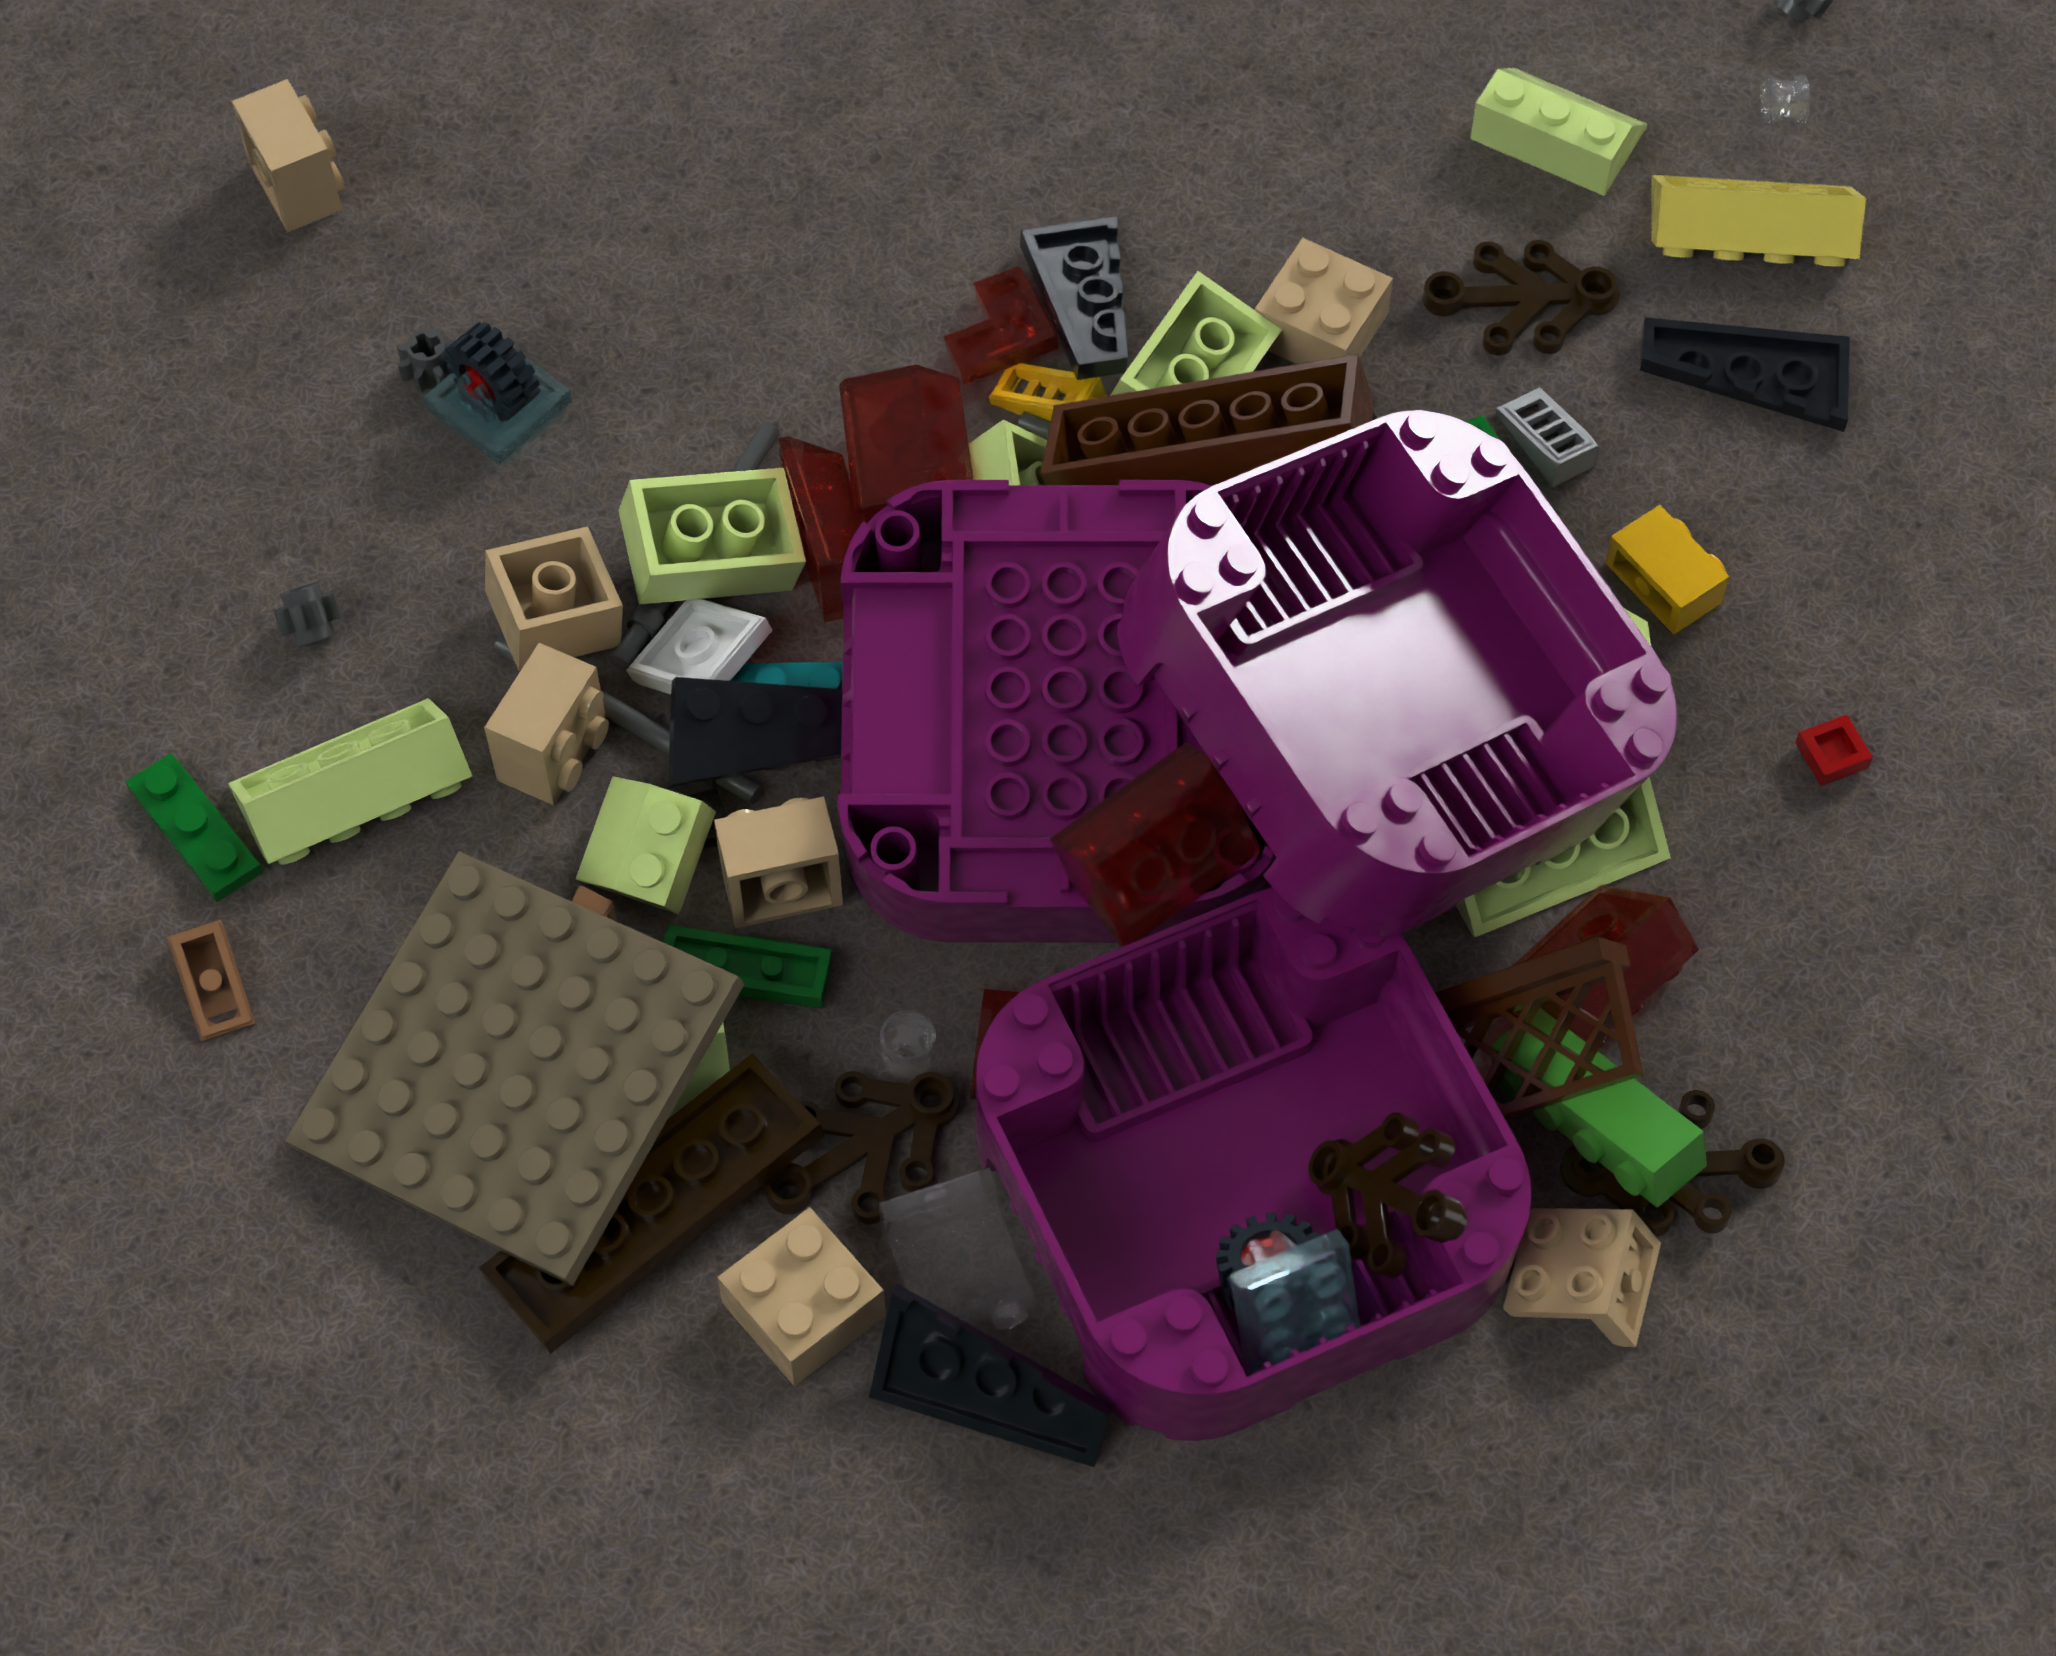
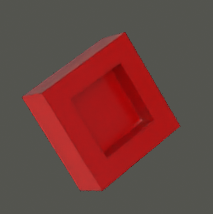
[1795,714,1873,786]

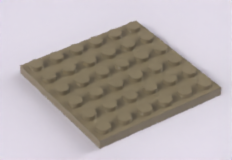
[285,851,744,1286]

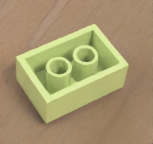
[618,468,806,605]

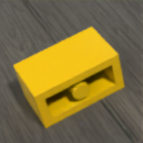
[1605,505,1730,634]

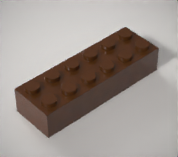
[1041,354,1374,486]

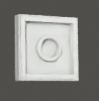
[626,599,772,694]

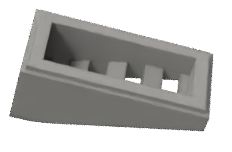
[1496,387,1600,487]

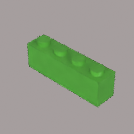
[1490,1008,1707,1208]

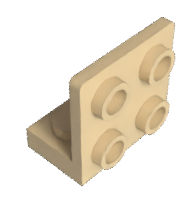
[1503,1208,1661,1347]

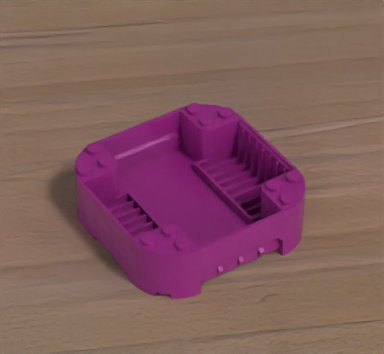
[1117,410,1677,937]
[837,480,1276,943]
[975,888,1531,1441]

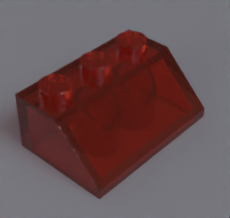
[839,364,974,518]
[778,436,872,623]
[1050,742,1261,947]
[1512,885,1699,1047]

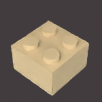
[232,79,345,233]
[1254,238,1393,364]
[485,526,623,671]
[484,643,609,805]
[714,796,843,928]
[717,1207,886,1387]

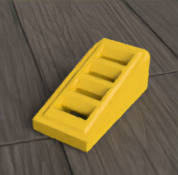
[989,361,1106,421]

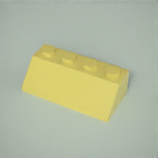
[1651,175,1866,267]

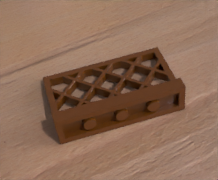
[1435,936,1644,1120]

